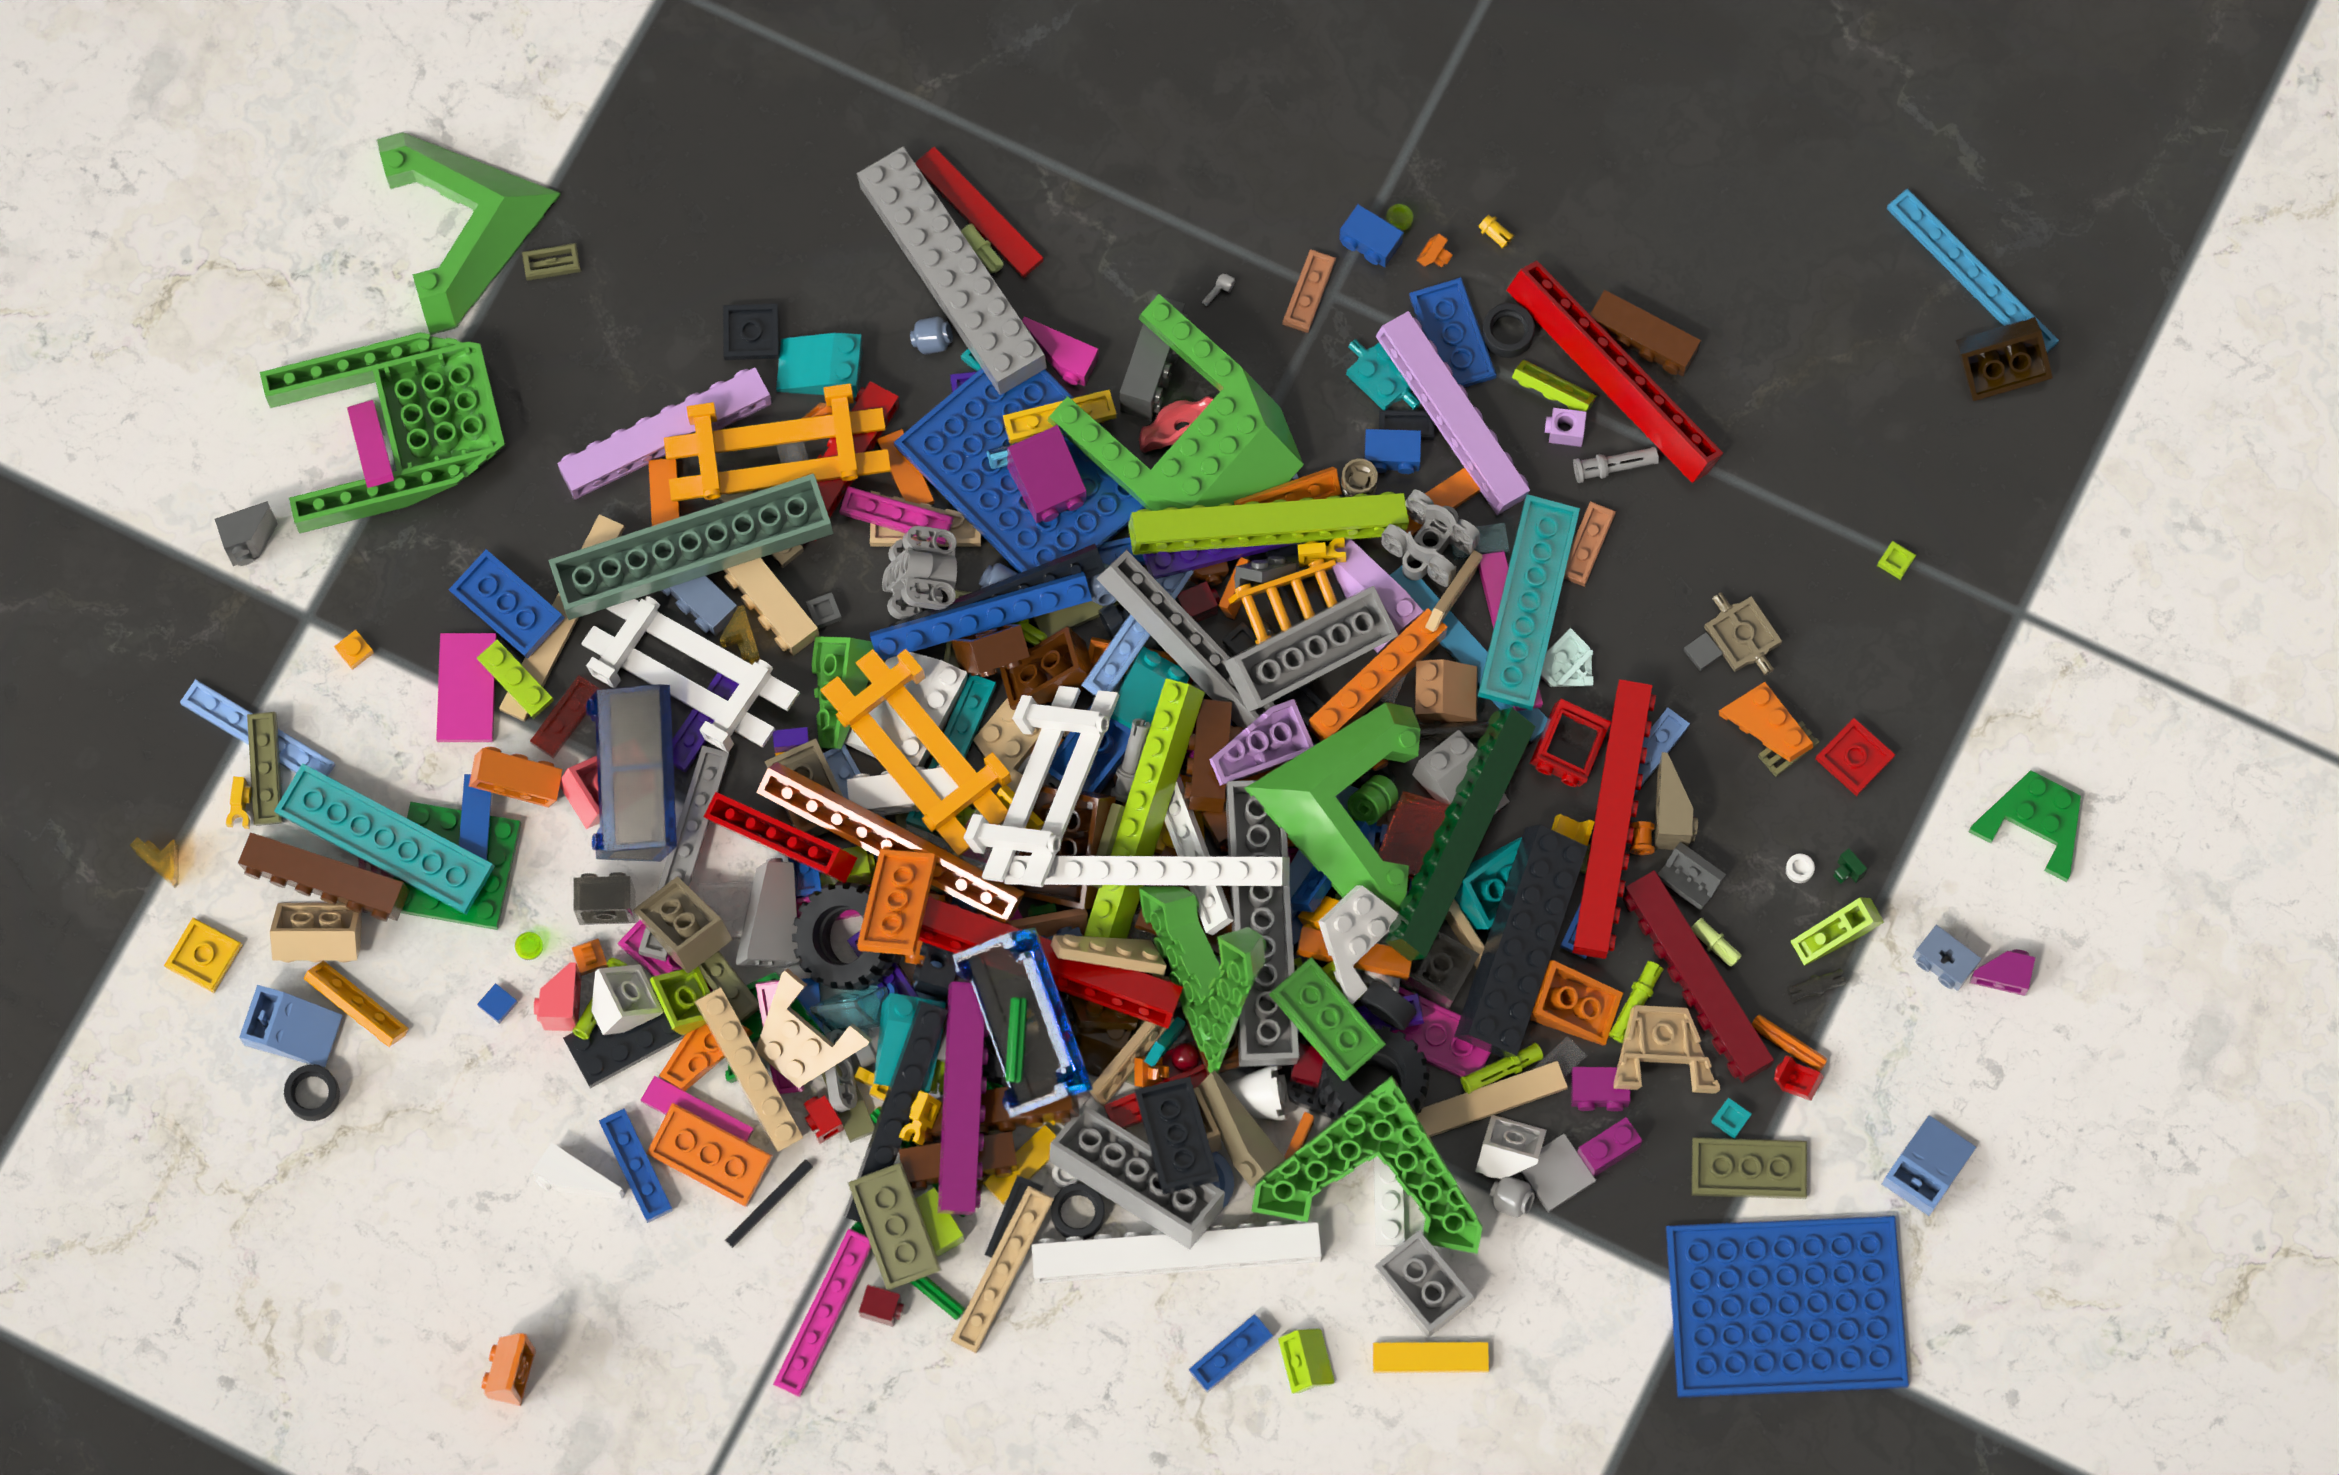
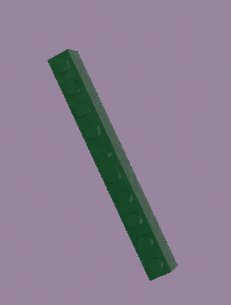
[1385,707,1536,961]

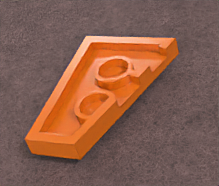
[1719,682,1813,762]
[659,1024,753,1092]

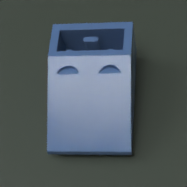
[239,985,343,1068]
[1882,1115,1976,1216]

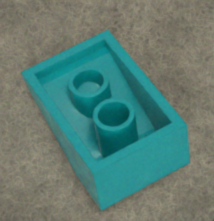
[776,333,863,397]
[1111,646,1190,738]
[1454,837,1522,929]
[874,993,945,1093]

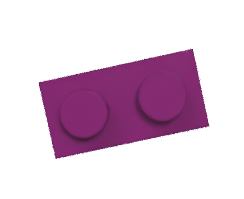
[1571,1067,1630,1111]
[1577,1117,1642,1177]

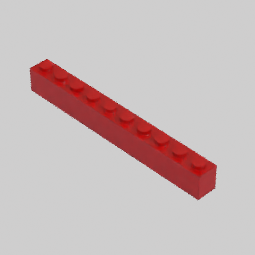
[1507,260,1723,483]
[1572,679,1656,959]
[918,896,1183,1029]

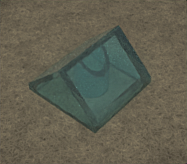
[810,987,888,1031]

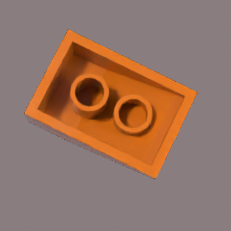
[1530,960,1623,1045]
[481,1333,536,1406]

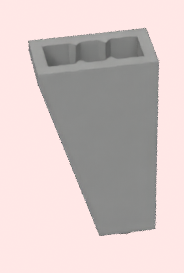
[736,858,799,968]

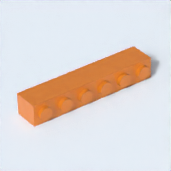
[1308,608,1448,742]

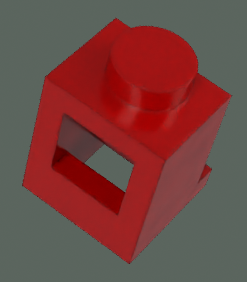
[803,1095,844,1144]

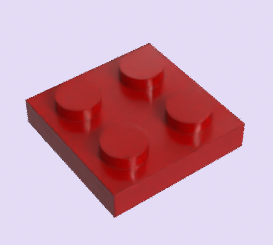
[1815,718,1895,796]

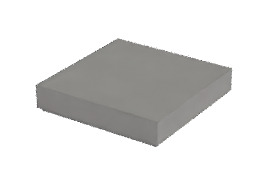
[1520,1134,1596,1213]

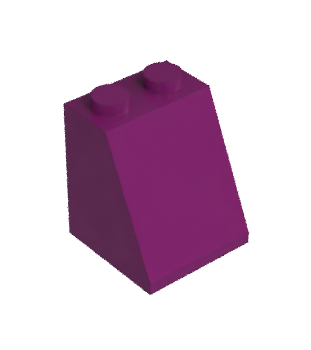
[1007,425,1086,523]

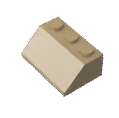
[270,903,362,962]

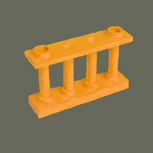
[1228,559,1338,644]

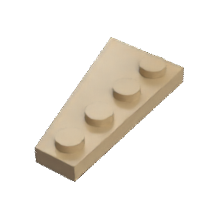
[870,491,981,547]
[1051,934,1166,975]

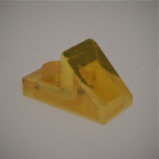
[720,605,760,665]
[130,837,179,888]

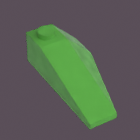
[812,637,874,749]

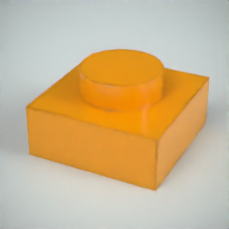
[334,630,374,670]

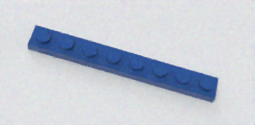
[870,572,1092,660]

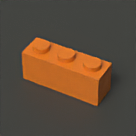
[469,747,563,807]

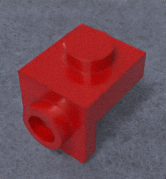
[1774,1055,1824,1101]

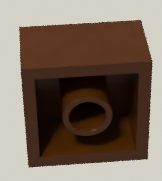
[952,624,1030,677]

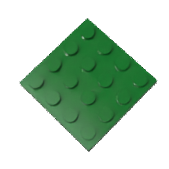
[393,802,521,930]

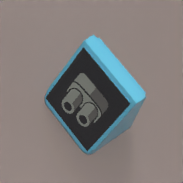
[987,444,1013,469]

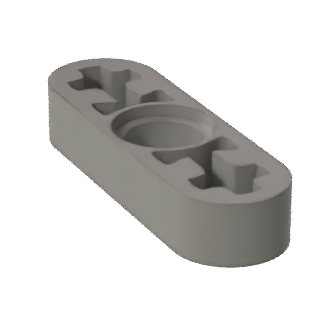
[825,1029,857,1112]

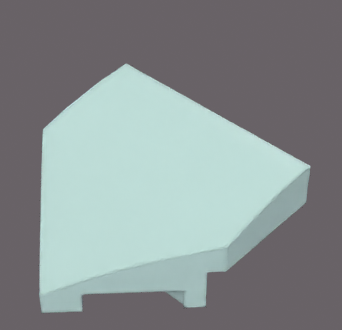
[1540,628,1593,687]

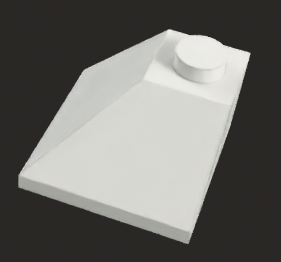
[592,964,663,1035]
[1475,1115,1547,1179]

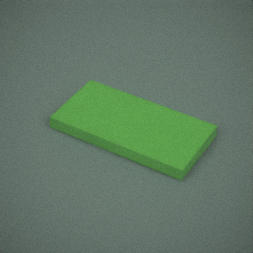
[1269,957,1386,1081]

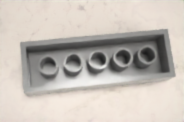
[1223,586,1398,712]
[1049,1104,1225,1249]

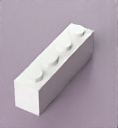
[847,765,958,816]

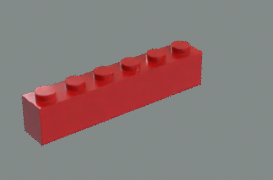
[815,381,900,541]
[703,792,857,883]

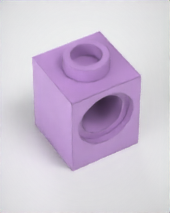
[1545,408,1586,447]

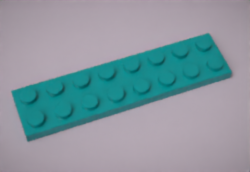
[1478,494,1580,711]
[274,763,495,915]

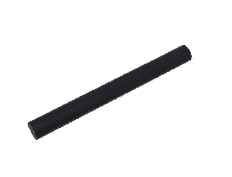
[725,1159,813,1248]

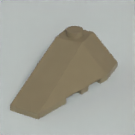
[1198,1071,1286,1190]

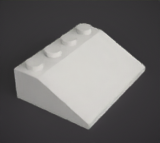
[844,652,968,767]

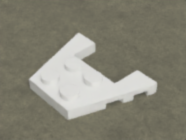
[1318,885,1399,1004]

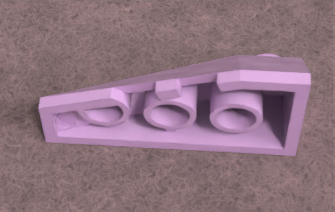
[1332,539,1423,654]
[1209,699,1314,786]

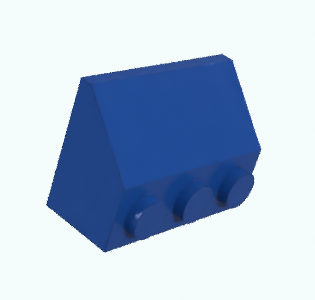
[1048,703,1131,793]

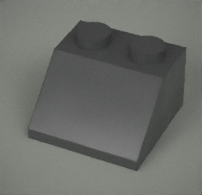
[215,501,278,566]

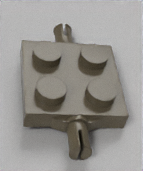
[1704,592,1782,676]

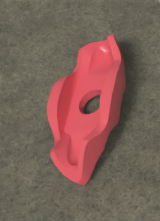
[1139,396,1214,452]

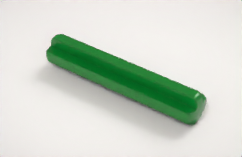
[1005,997,1028,1083]

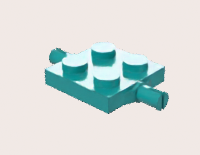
[1346,339,1421,410]

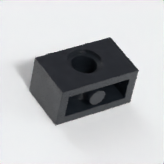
[912,942,961,1001]

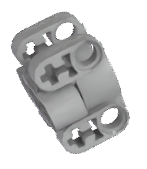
[1381,489,1480,587]
[882,526,957,620]

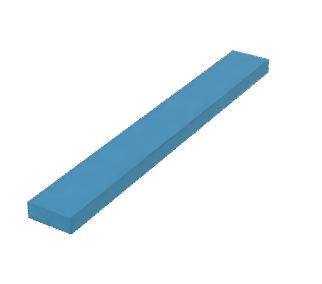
[1887,188,2059,353]
[1390,565,1548,744]

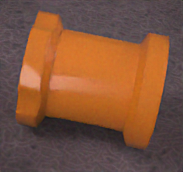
[1629,821,1655,855]

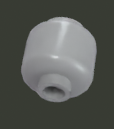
[1490,1176,1535,1217]

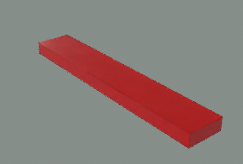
[915,147,1043,278]

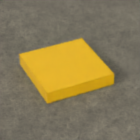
[164,918,243,993]

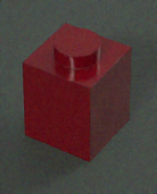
[1176,581,1220,623]
[1290,1041,1324,1088]
[859,1285,905,1327]

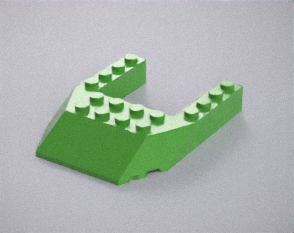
[1047,294,1304,511]
[260,332,505,534]

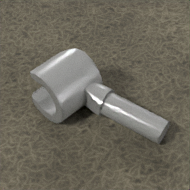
[1202,274,1235,306]

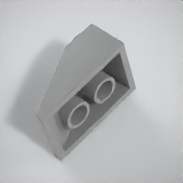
[1412,730,1510,815]
[1374,1230,1474,1338]

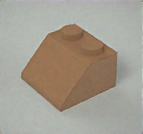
[1415,659,1478,724]

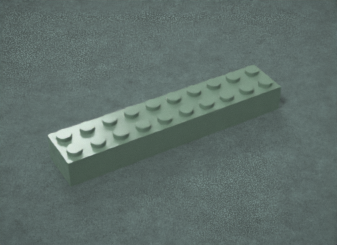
[548,474,833,620]

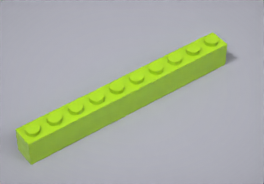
[1128,492,1409,555]
[1084,678,1205,939]

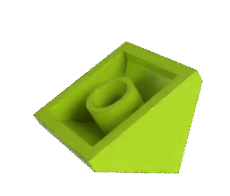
[650,967,710,1036]

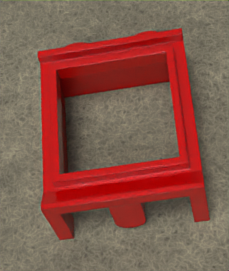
[1529,698,1611,787]

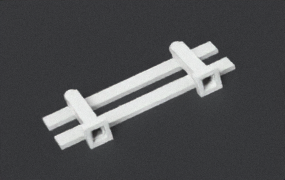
[581,596,800,753]
[963,686,1120,887]

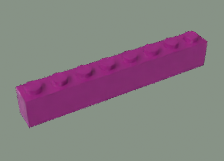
[938,981,991,1215]

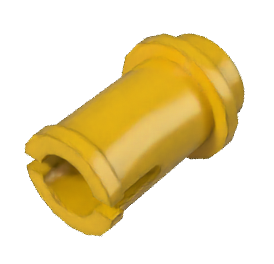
[1479,215,1514,249]

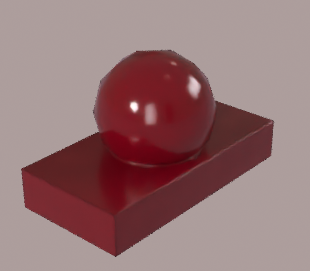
[1162,1041,1203,1080]

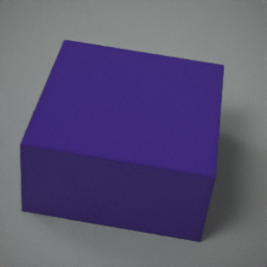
[773,727,810,753]

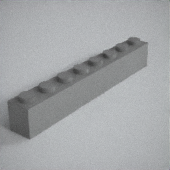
[1096,550,1275,729]

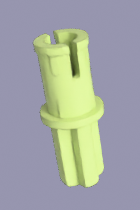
[961,224,1004,273]
[1691,918,1741,966]

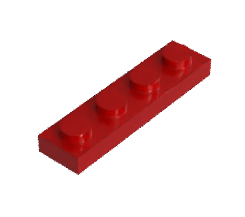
[1104,1064,1208,1130]

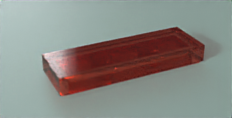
[530,675,602,759]

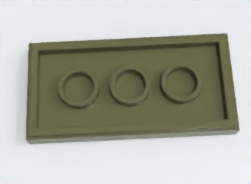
[1692,1137,1807,1199]
[848,1162,942,1291]

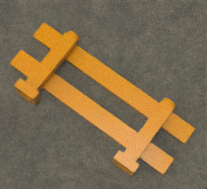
[664,384,891,502]
[820,649,1012,857]

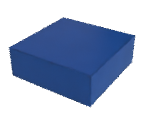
[477,983,518,1024]

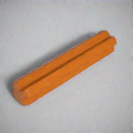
[1751,1015,1827,1072]

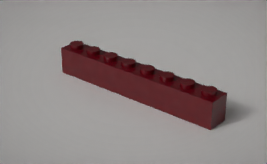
[1623,870,1774,1083]

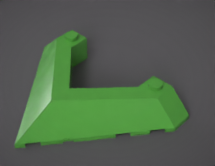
[377,132,561,335]
[1244,703,1420,913]
[1139,886,1266,1074]
[1251,1076,1483,1254]

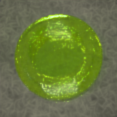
[1386,204,1413,231]
[515,932,543,960]

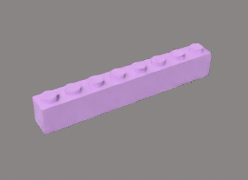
[1376,311,1530,515]
[557,368,772,500]

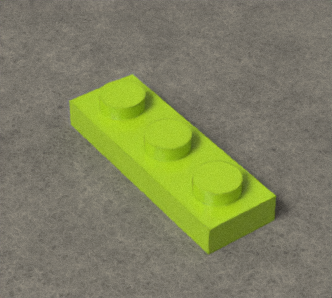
[1512,359,1596,412]
[477,640,554,719]

